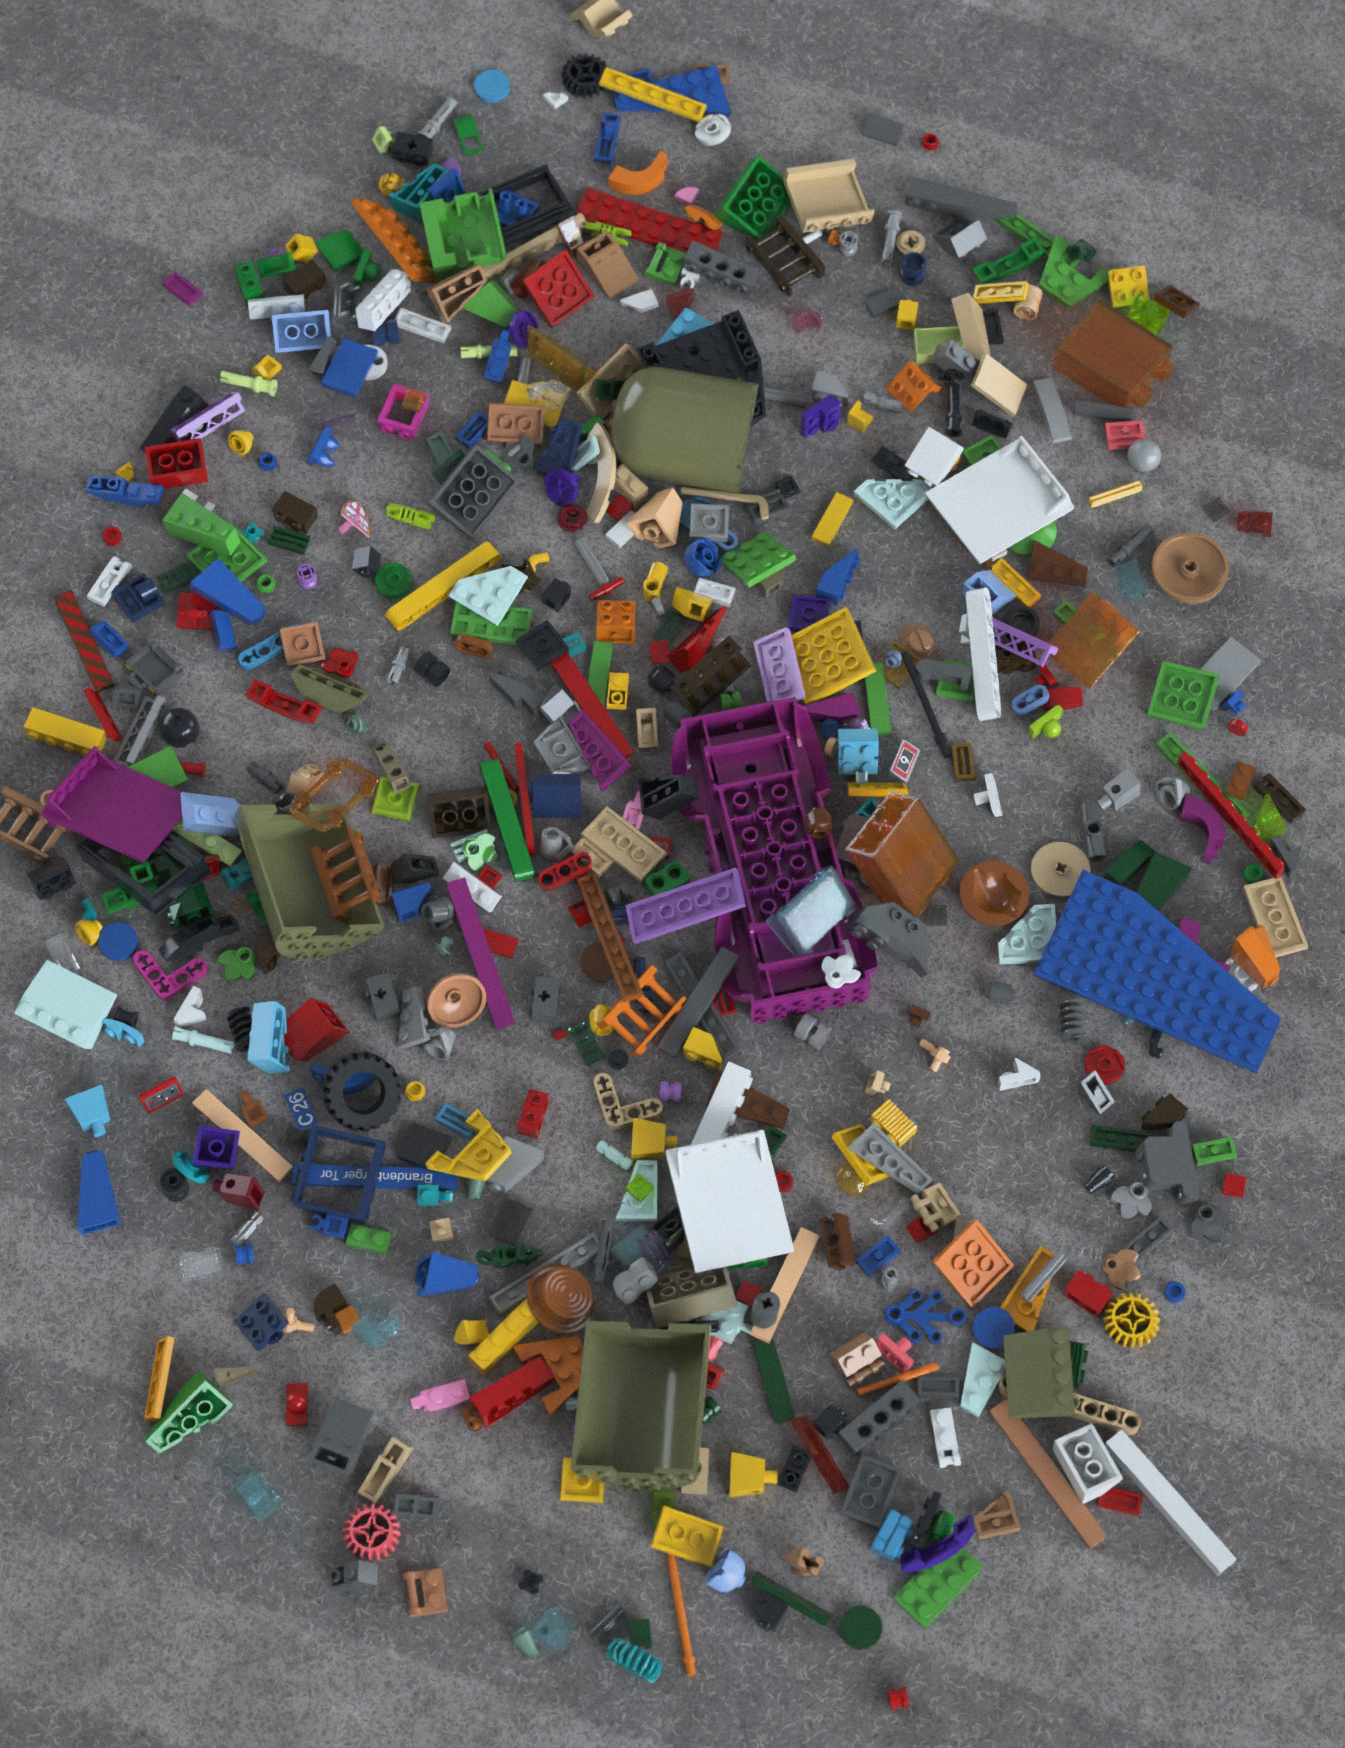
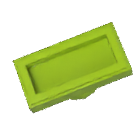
[1028,704,1063,739]

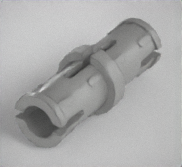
[863,391,902,413]
[385,646,411,686]
[881,1267,898,1292]

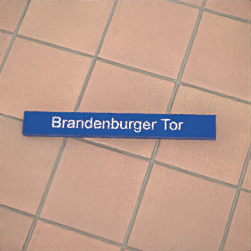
[292,1164,458,1191]

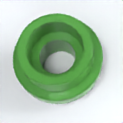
[256,575,276,593]

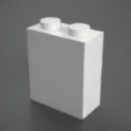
[905,427,963,488]

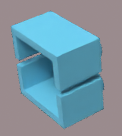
[837,729,879,775]

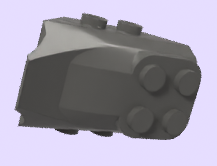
[848,902,932,978]

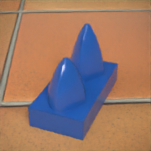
[305,426,340,466]

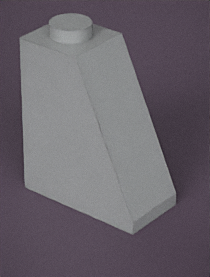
[486,1136,544,1193]

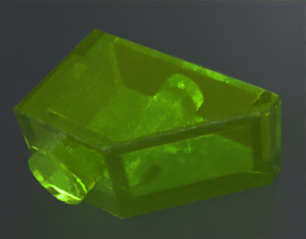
[1253,794,1286,842]

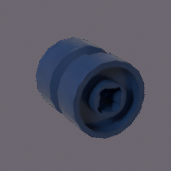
[901,252,926,286]
[372,319,400,346]

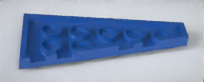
[612,65,731,115]

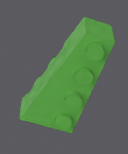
[162,493,241,556]

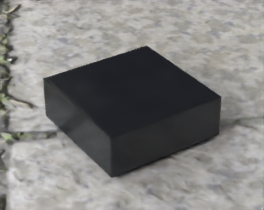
[775,475,800,499]

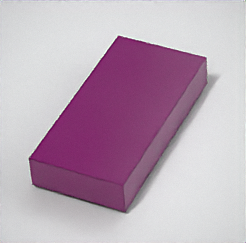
[163,271,202,307]

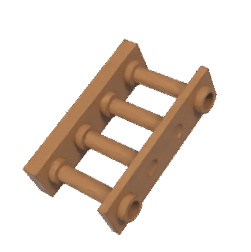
[0,786,73,865]

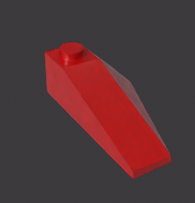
[667,606,727,674]

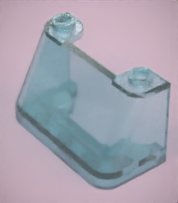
[765,865,856,957]

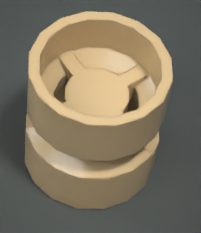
[1013,285,1043,320]

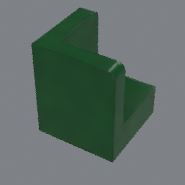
[628,1619,652,1649]

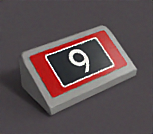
[889,739,921,784]

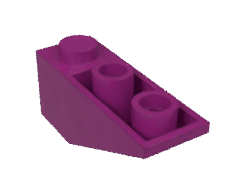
[803,692,860,726]

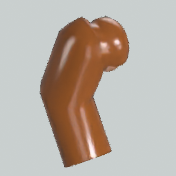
[461,1406,482,1432]

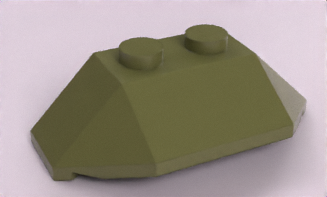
[290,664,369,713]

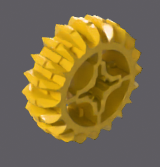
[1103,1292,1160,1349]

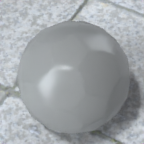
[1128,439,1161,472]

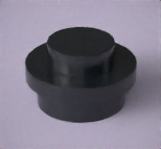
[608,1050,628,1070]

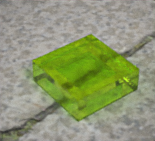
[625,1174,654,1203]

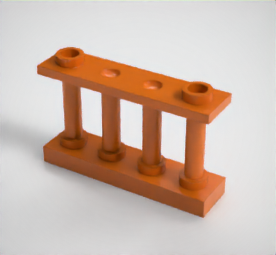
[596,965,687,1058]

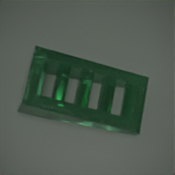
[156,561,197,594]

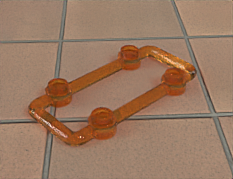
[289,759,379,832]

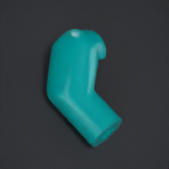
[79,899,97,921]

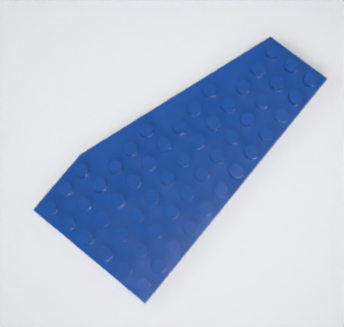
[1033,870,1281,1074]

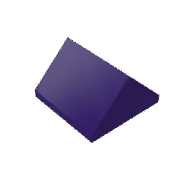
[193,1126,240,1170]

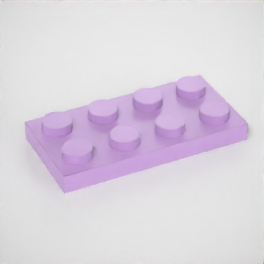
[753,627,806,702]

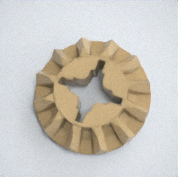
[896,230,925,255]

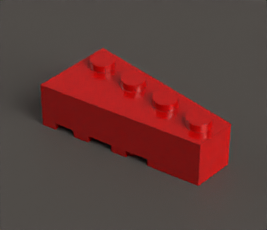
[470,1356,555,1429]

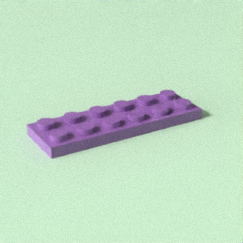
[625,868,746,944]

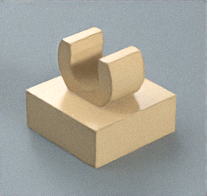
[864,1071,891,1096]
[429,1218,453,1243]

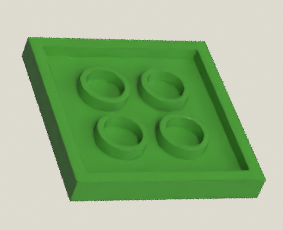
[186,522,267,582]
[721,531,796,588]
[1147,661,1220,730]

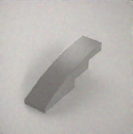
[1033,377,1072,443]

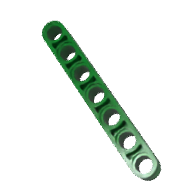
[479,758,535,882]

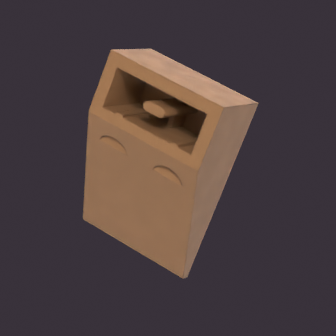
[577,231,639,298]

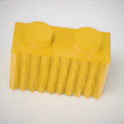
[870,1099,917,1148]

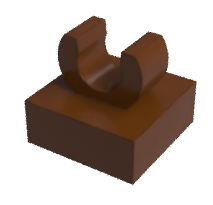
[909,1005,932,1028]

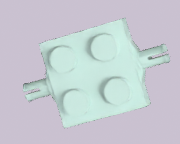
[696,1301,753,1344]

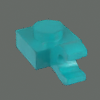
[417,1183,453,1206]

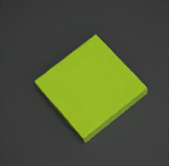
[371,777,419,821]

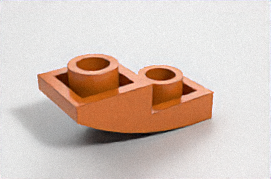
[684,205,723,230]

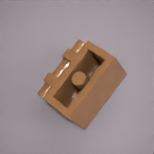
[829,1332,885,1387]

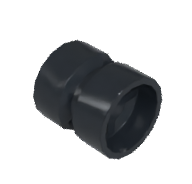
[414,651,451,688]
[160,1167,190,1202]

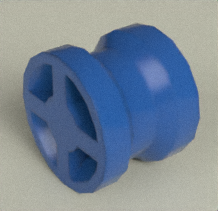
[235,1243,254,1266]

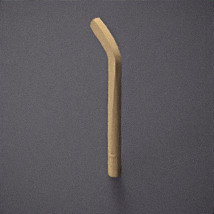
[681,487,769,520]

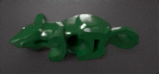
[476,1243,544,1268]

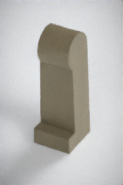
[372,742,411,794]

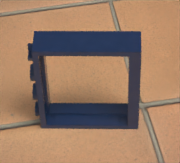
[291,1125,386,1224]

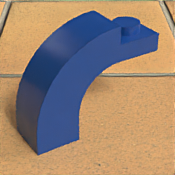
[311,1051,384,1095]

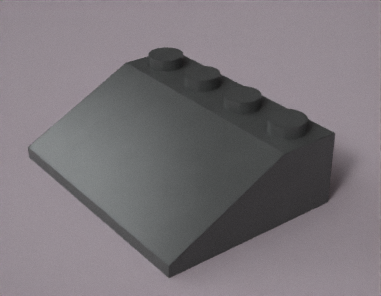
[426,444,520,539]

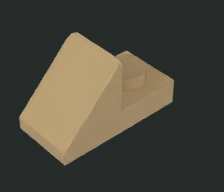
[636,707,658,748]

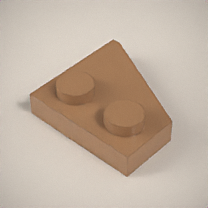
[973,1491,1020,1540]

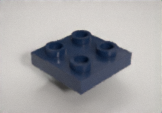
[112,573,165,623]
[233,1292,289,1352]

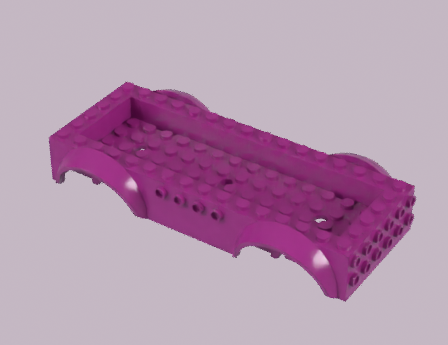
[671,697,878,1024]

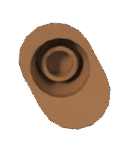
[899,622,936,662]

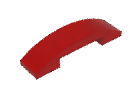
[245,679,323,723]

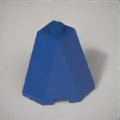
[414,1252,479,1297]

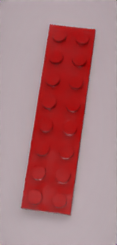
[576,187,723,263]

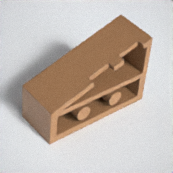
[426,264,488,323]

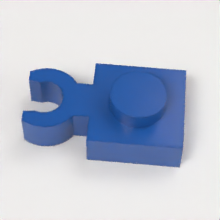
[310,1214,349,1239]

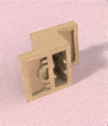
[569,0,633,39]

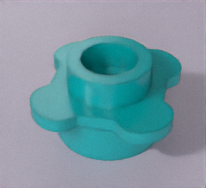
[241,522,264,543]

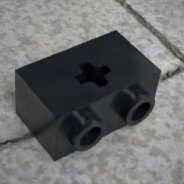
[392,132,434,166]

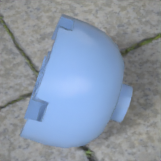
[705,1548,746,1592]

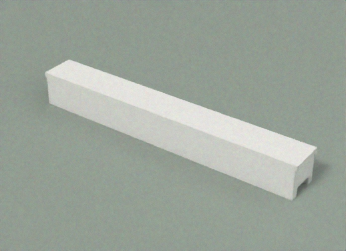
[1105,1429,1237,1577]

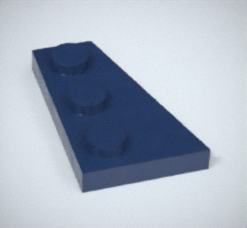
[533,419,584,473]

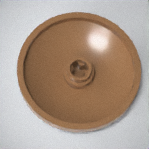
[1151,532,1229,604]

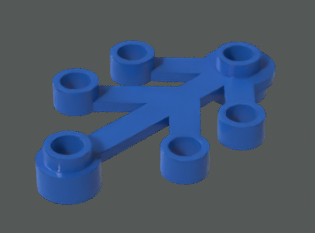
[884,1290,966,1345]

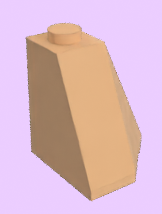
[626,488,683,548]

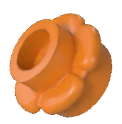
[827,229,841,247]

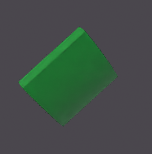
[315,229,363,272]

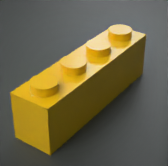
[23,707,107,757]
[468,1298,539,1376]

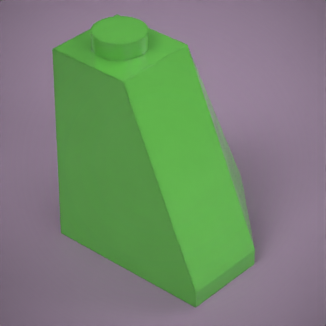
[463,280,520,327]

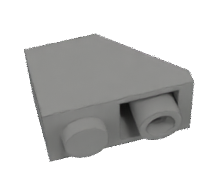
[811,371,849,407]

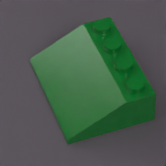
[714,155,791,240]

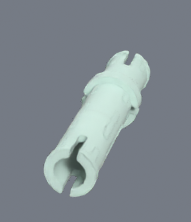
[172,1027,234,1054]

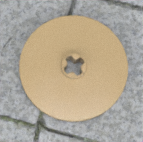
[1031,842,1091,898]

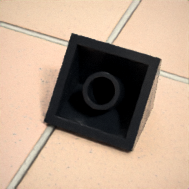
[647,1206,687,1256]

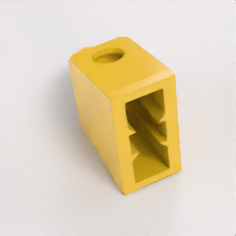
[631,1118,678,1162]
[729,1452,777,1497]

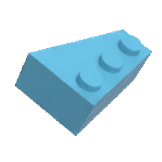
[655,308,714,353]
[247,1001,290,1074]

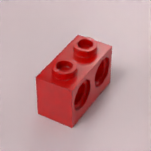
[517,1089,549,1139]

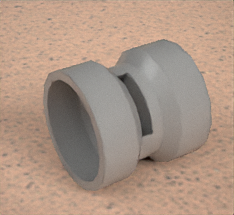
[839,231,858,256]

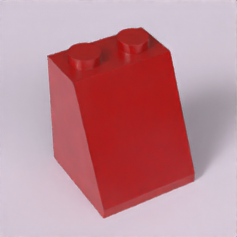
[284,998,350,1062]

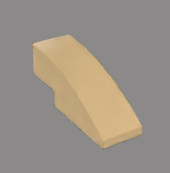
[358,1437,414,1503]

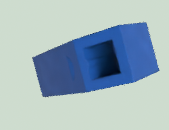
[816,549,860,605]

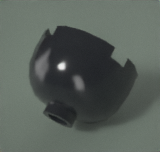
[160,708,200,748]

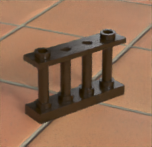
[745,215,825,297]
[671,636,751,717]

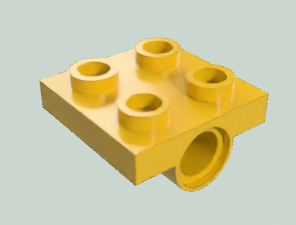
[1107,266,1150,308]

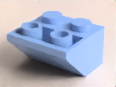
[962,570,1016,616]

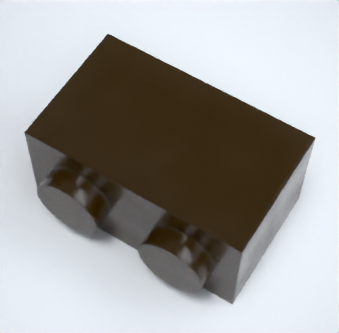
[282,259,327,300]
[272,491,318,533]

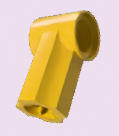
[643,562,668,602]

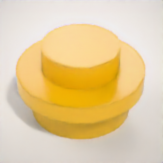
[405,1081,425,1101]

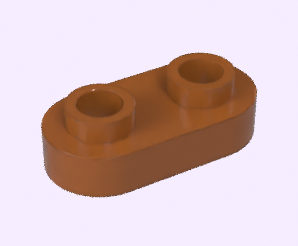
[454,634,493,659]

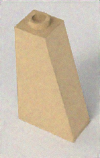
[951,293,991,361]

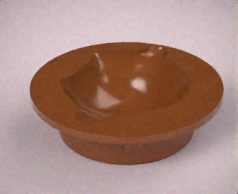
[959,861,1029,926]
[526,1264,594,1334]

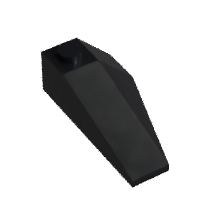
[140,385,215,452]

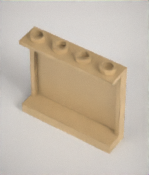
[783,159,875,232]

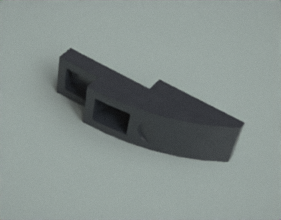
[159,914,240,963]

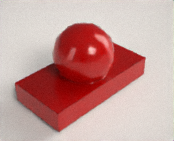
[286,1383,308,1426]

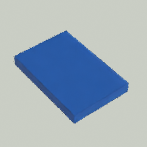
[321,338,378,398]

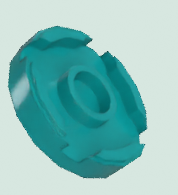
[172,1150,210,1183]

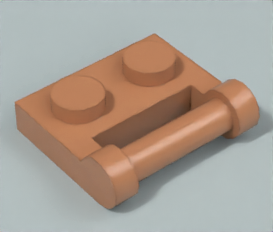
[403,1568,448,1617]

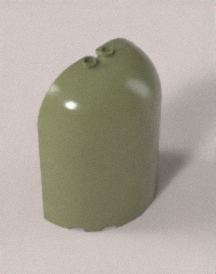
[608,367,759,494]

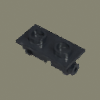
[971,409,1013,439]

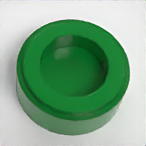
[1243,864,1264,884]

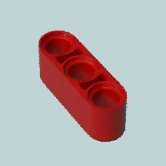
[538,852,593,891]

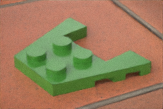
[1038,235,1109,308]

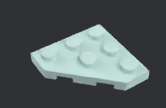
[854,479,931,530]
[449,566,528,626]
[997,904,1056,965]

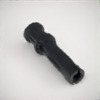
[945,383,962,438]

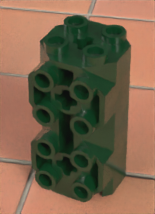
[148,837,214,928]

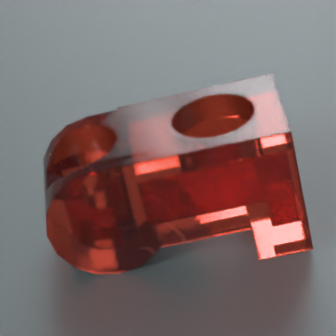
[1236,511,1273,537]

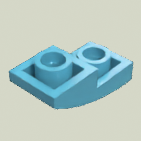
[102,1018,145,1047]

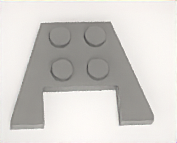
[533,701,591,774]

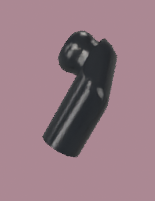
[1149,1029,1163,1059]

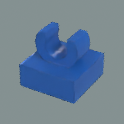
[1220,689,1246,714]

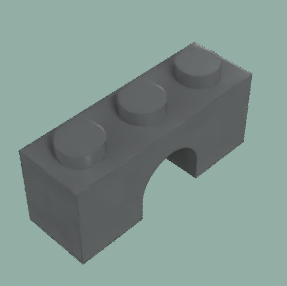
[932,340,980,391]

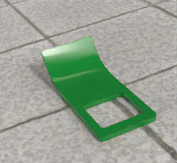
[452,114,484,156]

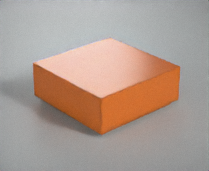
[335,1305,362,1334]

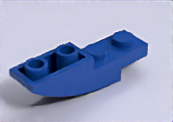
[85,475,164,508]

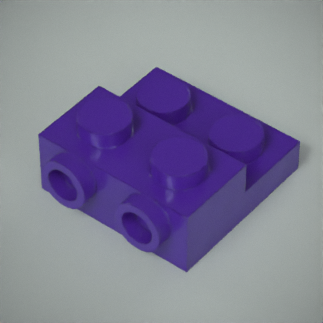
[800,394,843,438]

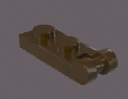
[1253,773,1306,824]

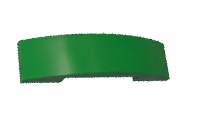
[972,237,1045,284]

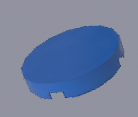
[98,922,138,961]
[973,1307,1015,1349]

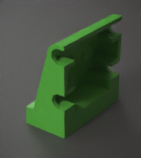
[420,189,506,284]

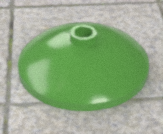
[1008,521,1057,556]

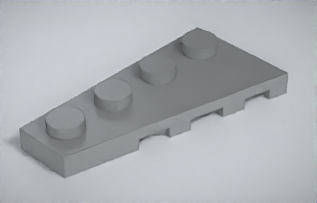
[848,1123,933,1195]

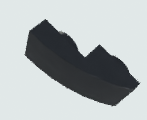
[777,1446,813,1493]

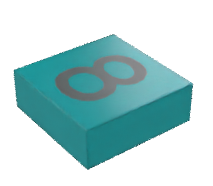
[563,632,586,657]

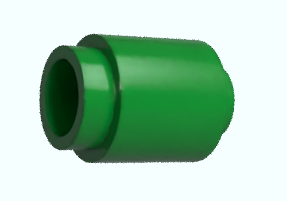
[928,1510,955,1543]

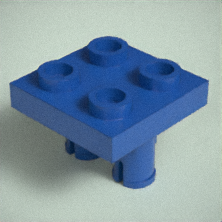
[496,190,539,227]

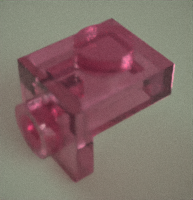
[792,308,822,334]

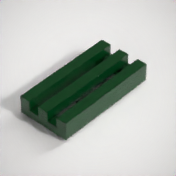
[268,526,311,555]

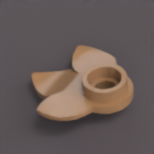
[1101,1249,1141,1289]

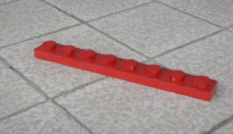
[1177,751,1285,879]

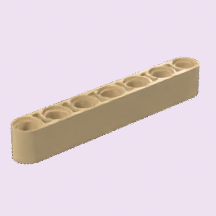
[998,1374,1141,1436]

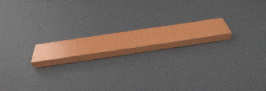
[989,1399,1107,1549]

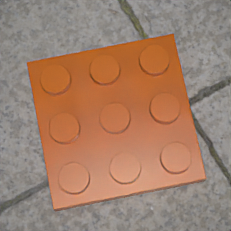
[932,1219,1014,1308]

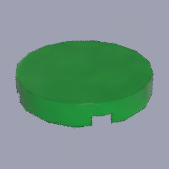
[374,563,412,599]

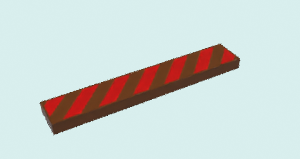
[54,590,114,693]

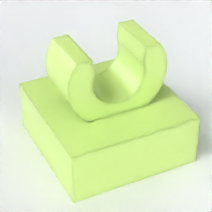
[372,126,395,153]

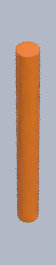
[857,1362,939,1397]

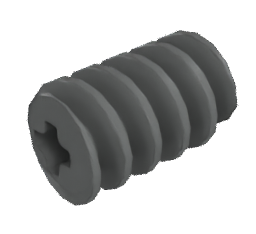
[1059,998,1087,1044]
[750,1292,780,1329]

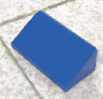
[210,610,237,650]

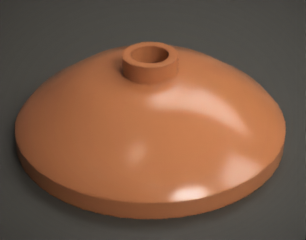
[427,973,486,1028]

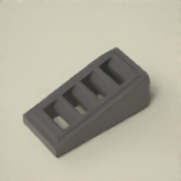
[309,337,336,376]

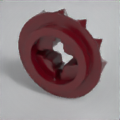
[557,504,587,533]

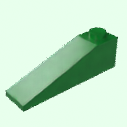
[144,1371,233,1454]

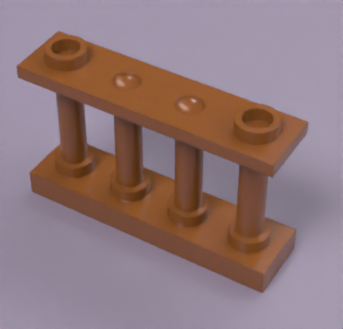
[311,828,383,922]

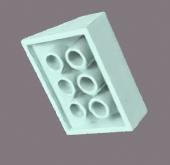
[14,960,117,1049]

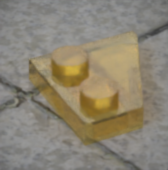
[884,639,922,690]

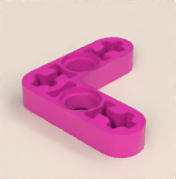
[133,950,208,1000]

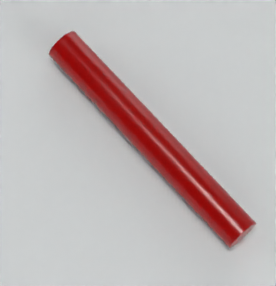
[484,742,519,792]

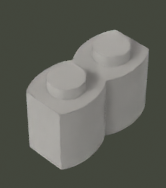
[612,1257,658,1304]

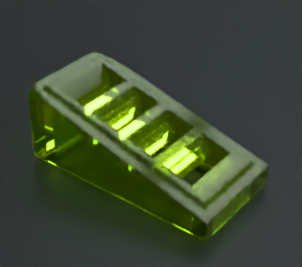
[653,1492,675,1535]

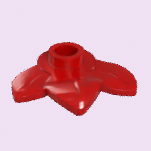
[320,648,359,678]

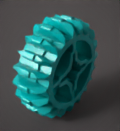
[606,1638,663,1682]

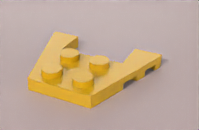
[425,1109,512,1181]

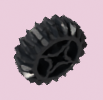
[561,52,608,99]

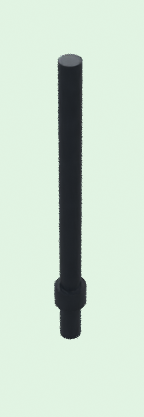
[901,651,951,758]

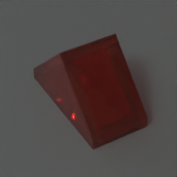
[666,288,694,323]

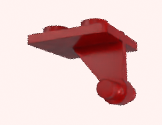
[176,593,217,630]

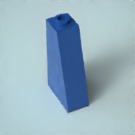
[189,558,266,626]
[77,1150,121,1235]

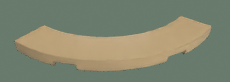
[586,422,616,523]

